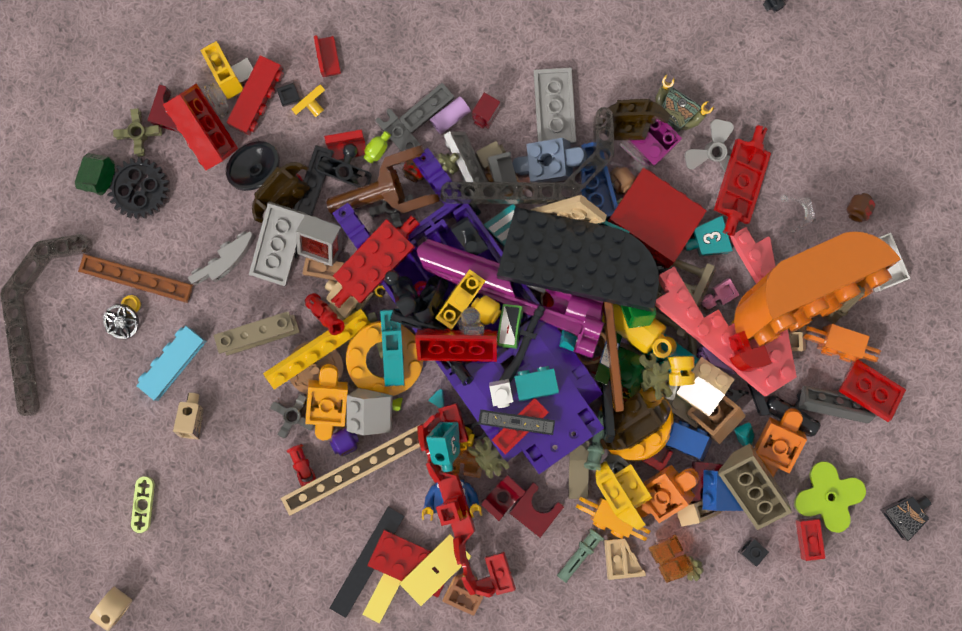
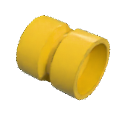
[668,356,695,386]

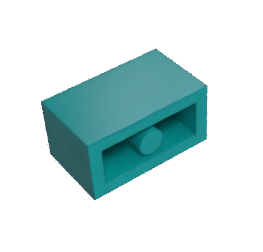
[514,366,559,402]

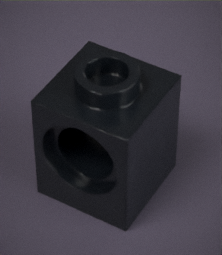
[738,537,769,567]

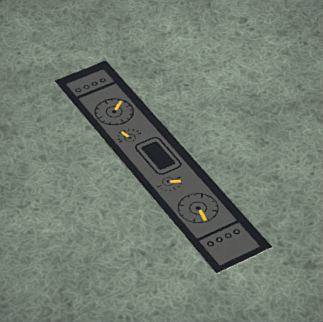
[478,409,555,435]

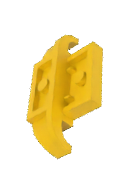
[596,460,652,530]

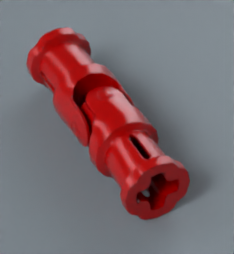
[305,293,345,335]
[286,444,316,487]

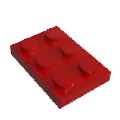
[838,360,906,422]

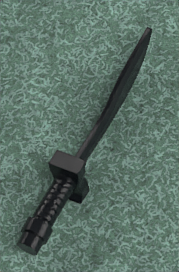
[499,305,546,383]

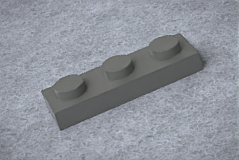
[399,83,454,134]

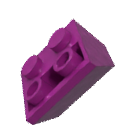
[628,119,682,167]

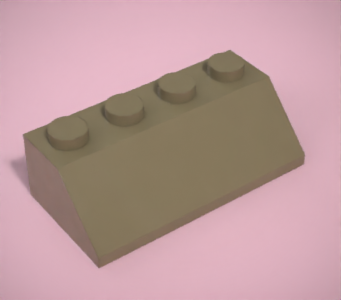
[718,444,792,530]

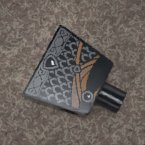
[881,495,932,541]

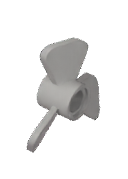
[685,119,734,172]

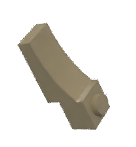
[568,441,589,499]

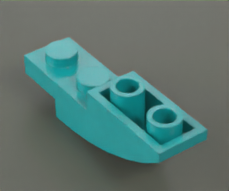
[380,309,404,386]

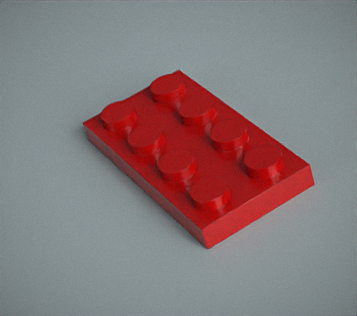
[367,529,445,598]

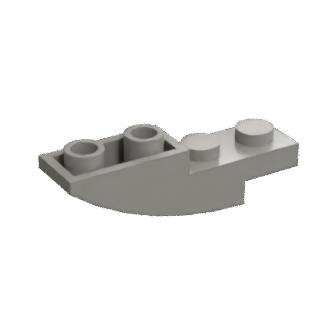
[188,231,255,286]

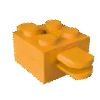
[305,364,348,441]
[576,496,651,541]

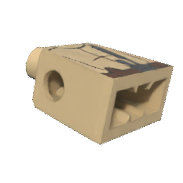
[173,393,203,440]

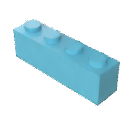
[137,326,207,401]

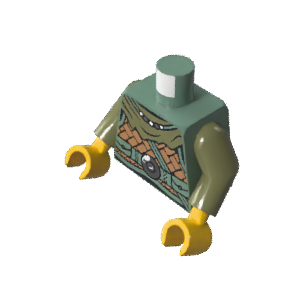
[655,75,714,132]

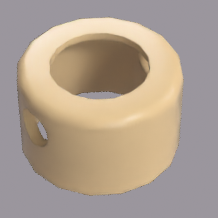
[89,586,132,631]

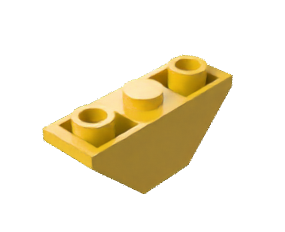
[435,269,485,330]

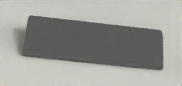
[799,385,875,423]

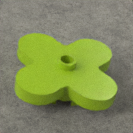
[794,461,866,533]

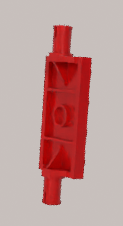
[714,125,771,236]
[331,215,420,309]

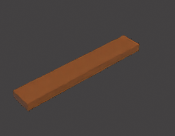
[78,254,194,303]
[603,301,624,412]

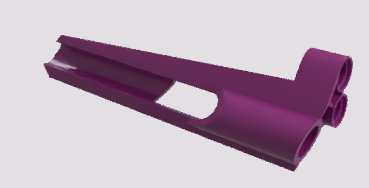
[417,239,604,358]

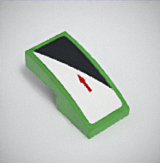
[497,304,524,349]

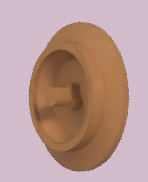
[290,340,343,394]

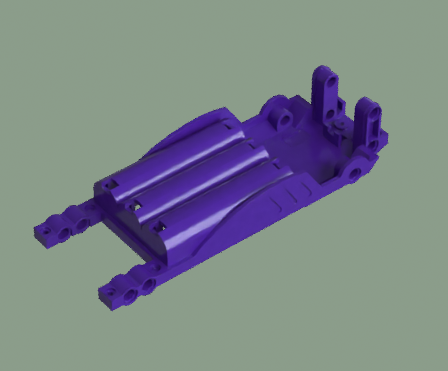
[332,147,604,474]

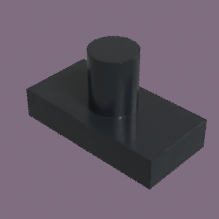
[451,217,488,255]

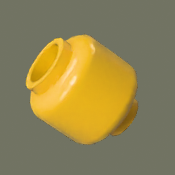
[471,295,502,325]

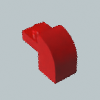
[728,331,772,372]

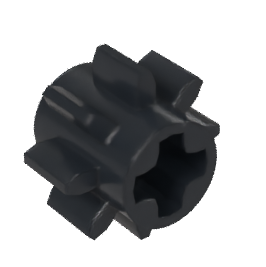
[763,0,786,13]

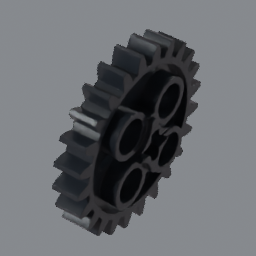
[107,157,170,220]

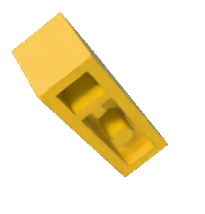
[200,41,243,99]

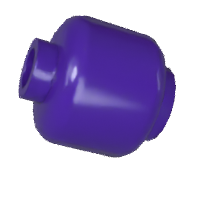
[329,428,360,457]

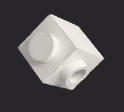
[489,379,513,408]

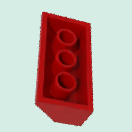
[163,83,238,170]
[415,329,498,362]

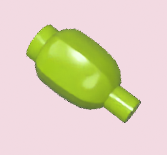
[363,131,391,164]

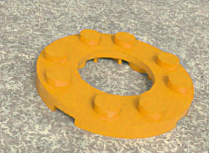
[346,321,423,396]
[599,387,673,461]

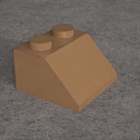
[686,395,746,444]

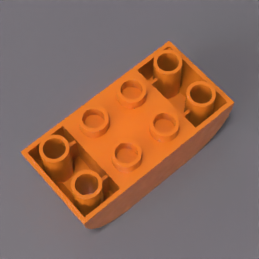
[734,232,901,347]

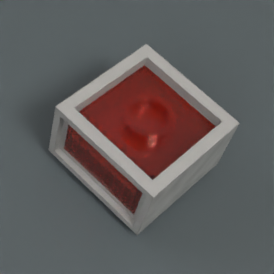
[296,214,342,266]

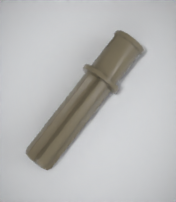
[826,285,865,324]

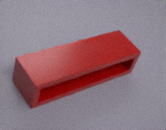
[226,55,284,136]

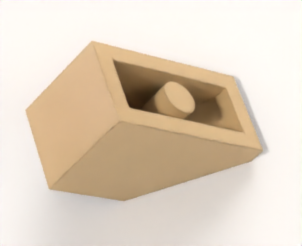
[677,498,722,527]

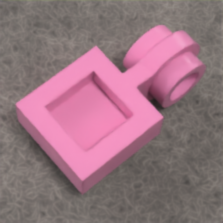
[701,278,739,309]

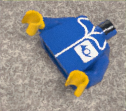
[422,468,482,521]

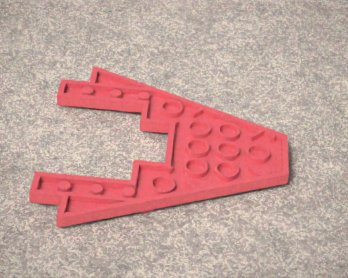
[655,227,797,396]

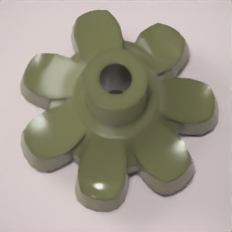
[438,152,459,175]
[680,556,704,581]

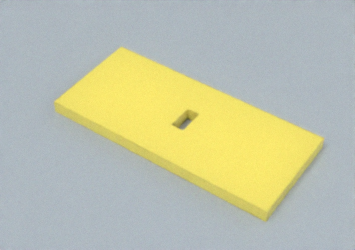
[399,534,472,606]

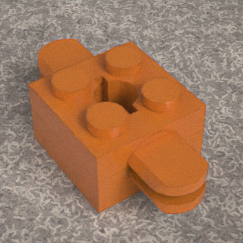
[803,324,881,363]
[754,408,807,477]
[636,464,699,523]

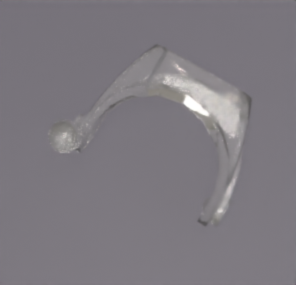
[201,83,228,118]
[781,195,816,233]

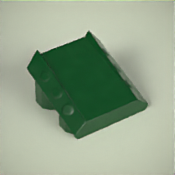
[75,153,115,195]

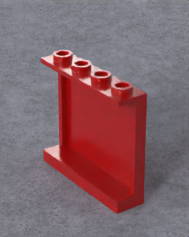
[607,167,707,268]

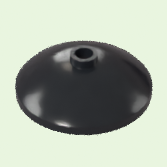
[226,141,280,191]

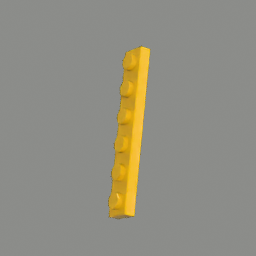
[263,309,370,390]

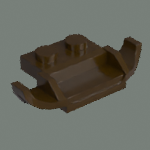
[601,99,670,141]
[252,162,310,223]
[600,393,670,450]

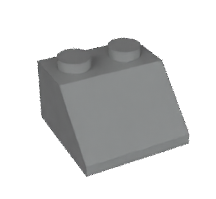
[347,388,393,435]

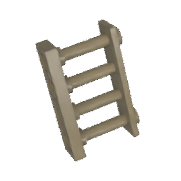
[656,259,716,340]
[213,311,300,356]

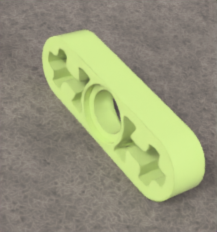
[131,476,155,533]

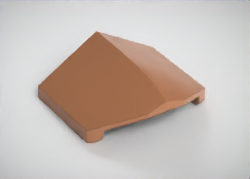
[442,573,484,616]

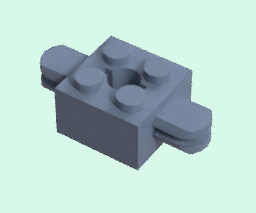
[512,138,587,185]

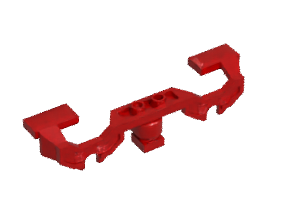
[417,403,516,598]

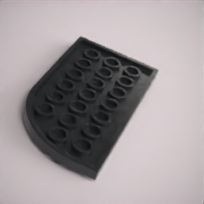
[497,207,659,312]

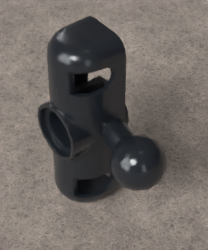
[314,143,372,188]
[384,270,419,317]
[413,275,448,323]
[766,389,821,437]

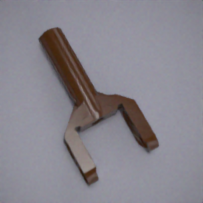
[326,145,440,216]

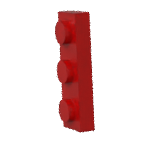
[492,398,549,455]

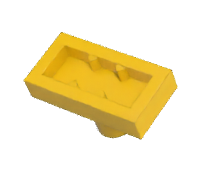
[291,84,325,117]

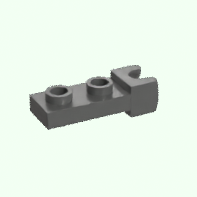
[375,108,420,151]

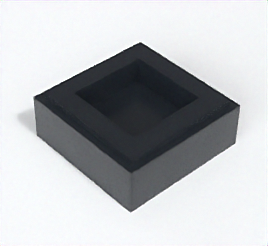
[276,83,301,107]

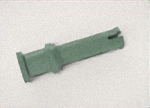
[584,410,605,471]
[557,528,604,583]

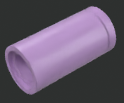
[430,96,471,134]

